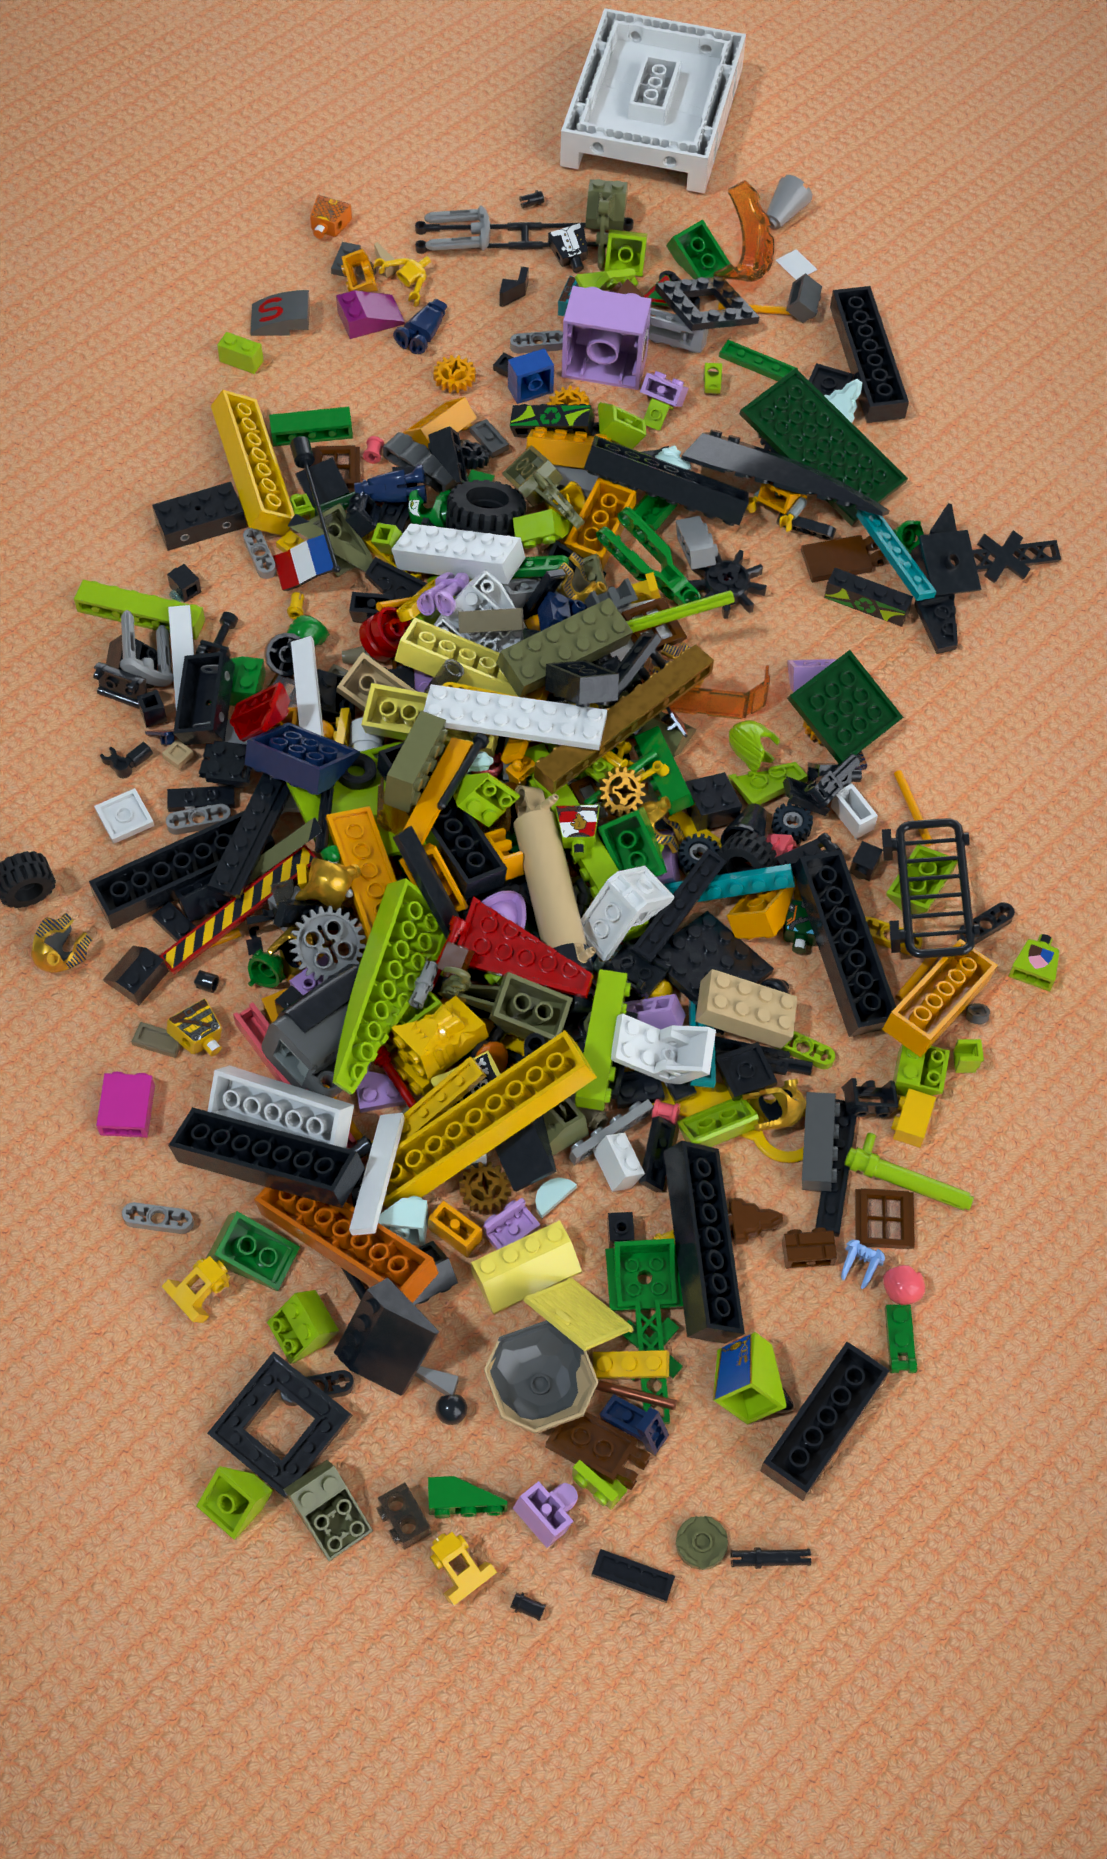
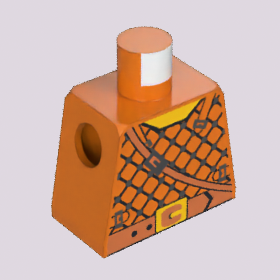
[310,195,352,239]

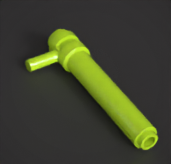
[844,1133,974,1211]

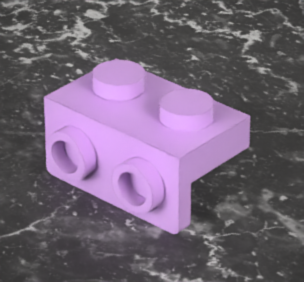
[483,1198,540,1250]

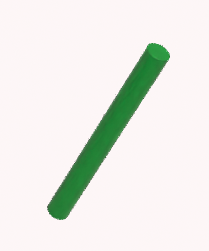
[584,749,658,805]

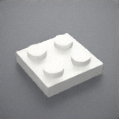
[94,788,154,844]

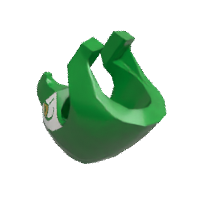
[408,489,451,528]

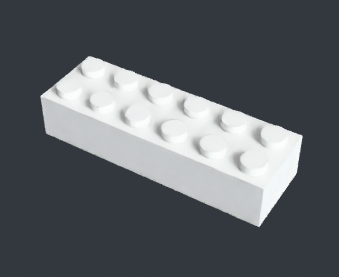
[391,524,526,584]
[208,1065,354,1148]

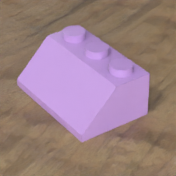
[788,659,837,692]

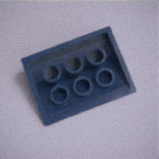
[245,722,360,795]

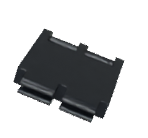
[199,740,253,787]

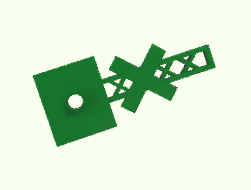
[605,1238,683,1424]

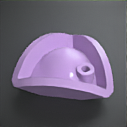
[482,891,526,929]

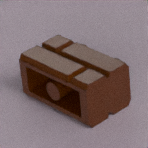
[782,1228,837,1269]

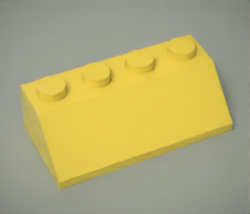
[471,1220,582,1315]

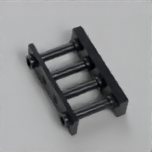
[608,632,667,735]

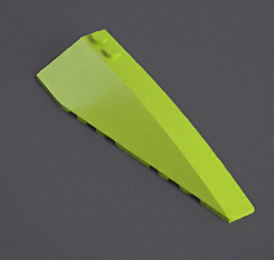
[332,878,446,1094]

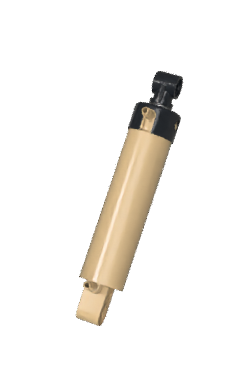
[514,785,596,1014]

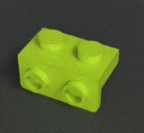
[572,1460,627,1510]

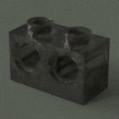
[376,1482,431,1549]

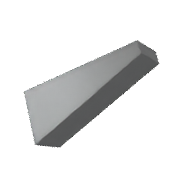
[415,1366,459,1395]

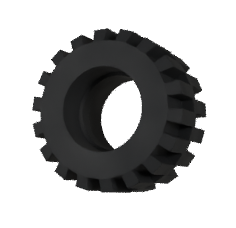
[717,830,777,875]
[0,851,56,908]

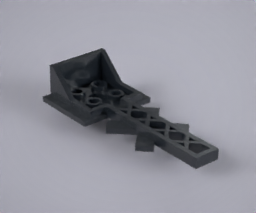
[911,530,1061,597]

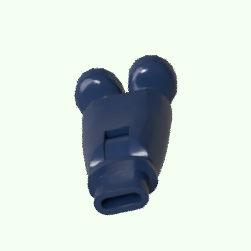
[393,299,447,354]
[354,464,427,504]

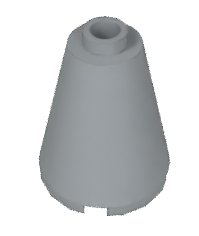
[765,175,813,229]

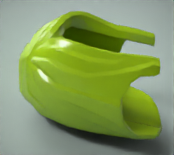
[729,720,780,771]

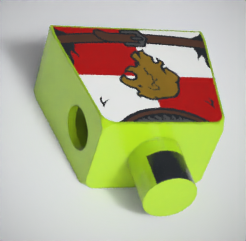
[556,805,599,858]

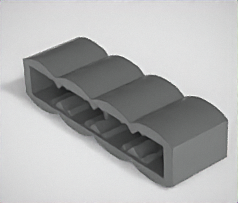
[383,432,458,494]

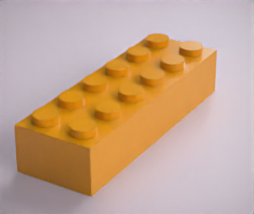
[882,939,998,1057]

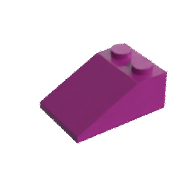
[336,290,405,339]

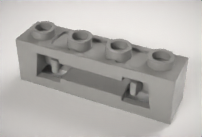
[649,308,709,353]

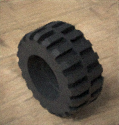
[446,480,526,537]

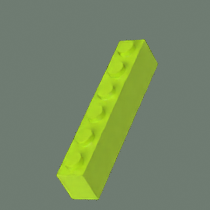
[74,579,205,640]
[575,969,631,1111]

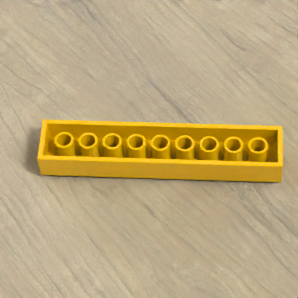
[365,1030,597,1208]

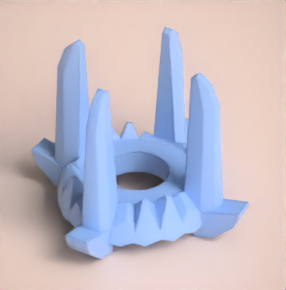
[841,1239,885,1289]

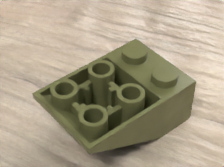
[543,1097,589,1155]
[283,1460,373,1561]

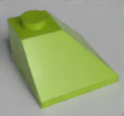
[196,1466,273,1539]

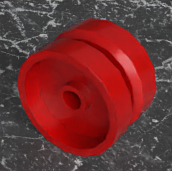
[359,607,411,662]

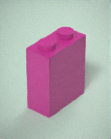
[96,1071,155,1138]

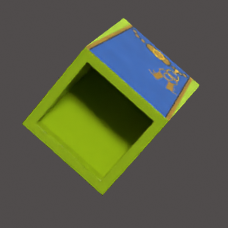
[713,1332,786,1425]

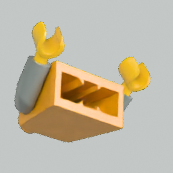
[746,482,807,532]

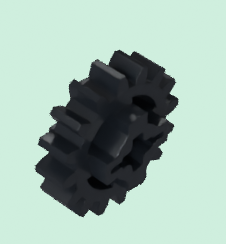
[460,440,490,469]

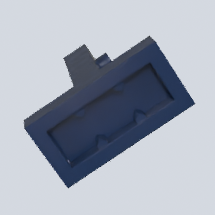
[599,1394,669,1455]

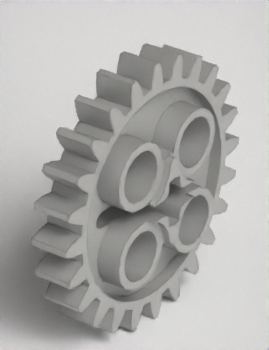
[289,906,366,981]

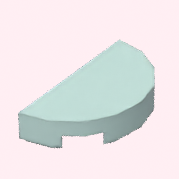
[535,1178,577,1218]

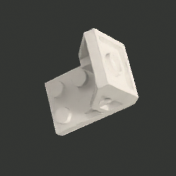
[581,866,675,961]
[611,1014,716,1084]

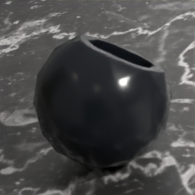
[435,1394,468,1425]

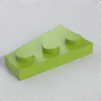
[728,762,808,805]

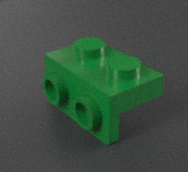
[633,494,678,531]

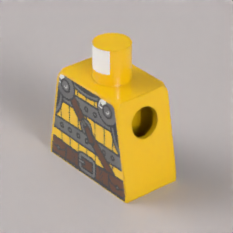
[166,998,222,1057]

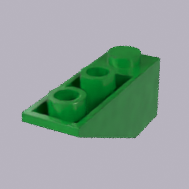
[428,1476,508,1519]

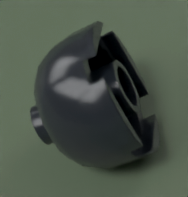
[264,633,301,676]

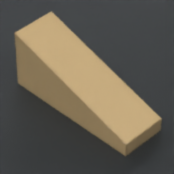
[374,242,399,278]

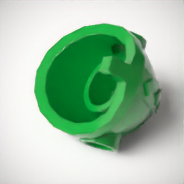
[892,520,924,555]
[248,949,286,988]

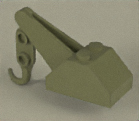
[585,179,628,269]
[502,445,585,530]
[439,967,573,1042]

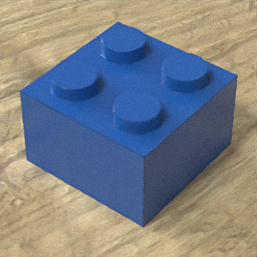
[508,348,554,404]

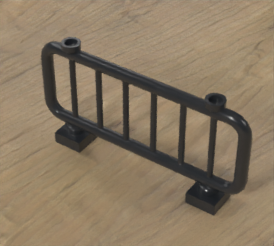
[882,818,980,958]

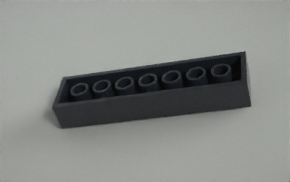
[830,286,909,423]
[584,436,749,526]
[377,742,507,900]
[89,810,275,929]
[792,850,896,1037]
[168,1107,365,1208]
[663,1141,745,1344]

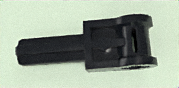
[804,754,860,809]

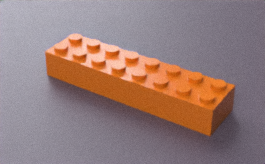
[254,1187,439,1303]

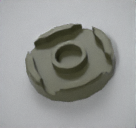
[675,1516,728,1570]

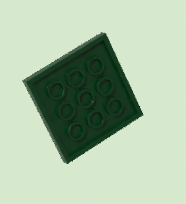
[787,650,904,764]

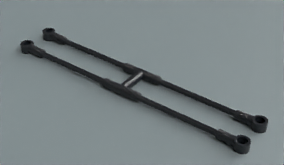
[415,217,634,254]

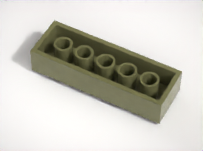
[496,598,633,697]

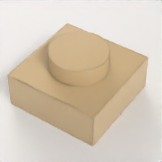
[162,739,194,770]

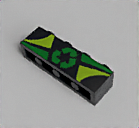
[510,404,595,437]
[824,568,913,627]

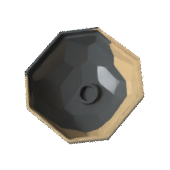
[484,1320,598,1434]

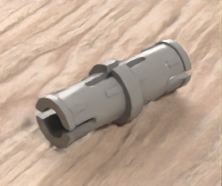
[409,961,439,1009]

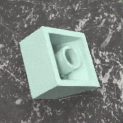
[378,1196,429,1246]

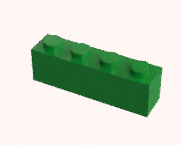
[269,407,353,447]
[634,726,695,815]

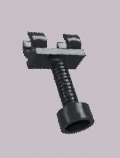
[196,612,238,657]

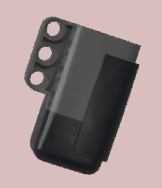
[261,963,372,1098]

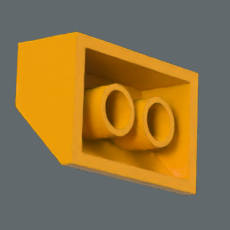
[402,397,477,450]
[399,843,468,912]

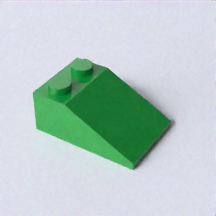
[666,219,733,279]
[209,656,266,706]
[598,806,667,877]
[206,1211,300,1291]

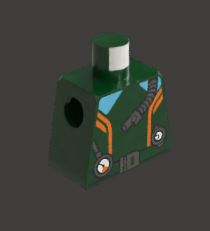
[783,899,817,954]

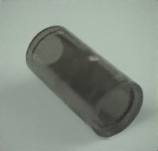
[424,659,464,693]

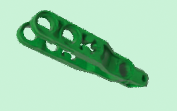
[596,507,701,606]

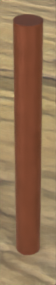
[595,1380,677,1410]

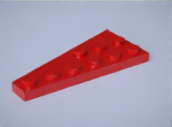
[458,896,594,999]

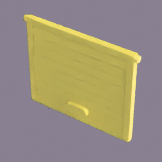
[524,1277,634,1351]

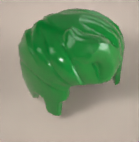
[287,615,330,647]

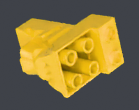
[392,996,489,1097]

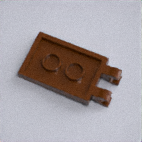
[801,535,885,583]
[545,1412,650,1490]

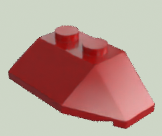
[230,682,290,742]

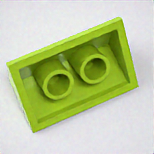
[886,845,958,914]
[677,1098,759,1147]

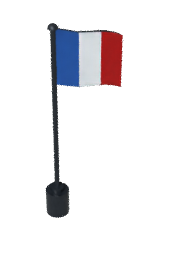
[273,436,341,591]

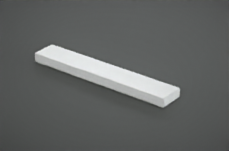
[168,605,194,711]
[291,636,324,736]
[349,1113,405,1236]

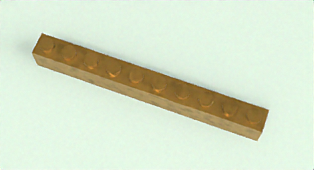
[534,644,714,795]

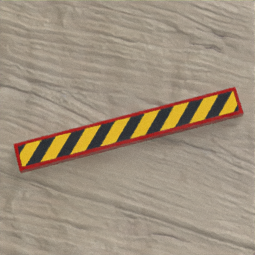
[159,844,317,975]

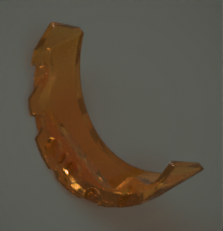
[714,180,774,282]

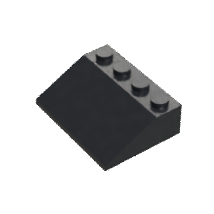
[334,1278,439,1396]

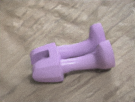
[417,572,469,616]

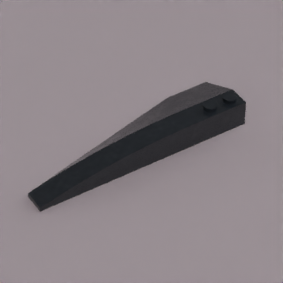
[681,429,890,516]

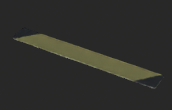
[288,514,373,572]
[229,817,322,898]

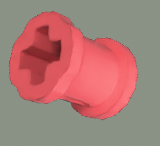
[363,436,385,464]
[652,1099,680,1125]

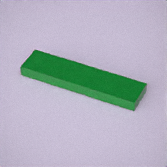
[719,340,798,381]

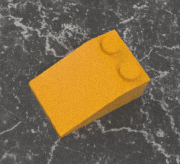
[726,877,796,940]

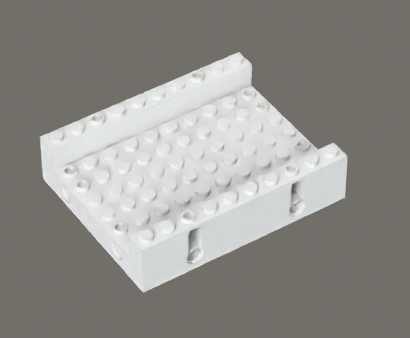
[560,8,746,194]

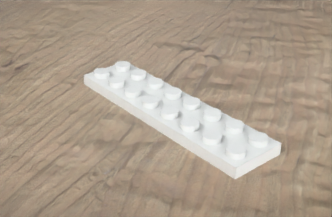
[423,684,607,750]

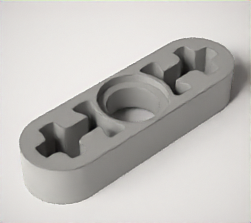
[510,330,563,354]
[243,528,276,579]
[166,804,231,835]
[122,1202,194,1234]

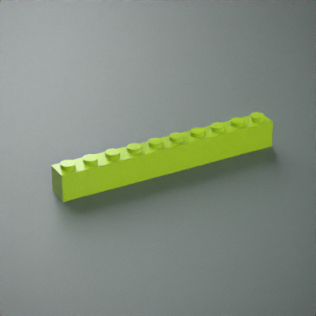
[524,743,649,943]

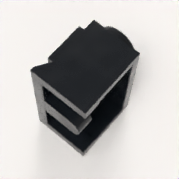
[345,492,381,538]
[841,1078,899,1118]

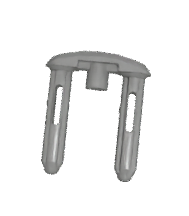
[424,206,491,251]
[120,610,174,687]

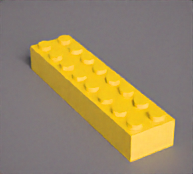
[211,389,295,536]

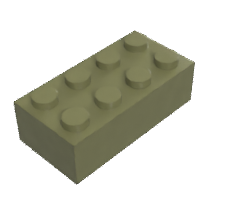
[383,711,448,813]

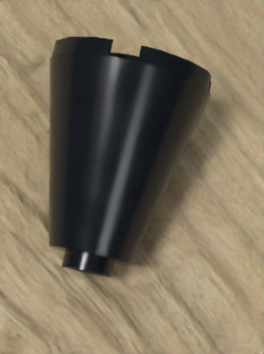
[720,804,767,862]

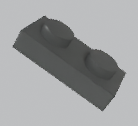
[331,242,361,277]
[470,419,509,458]

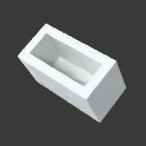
[831,783,878,839]
[593,1133,645,1192]

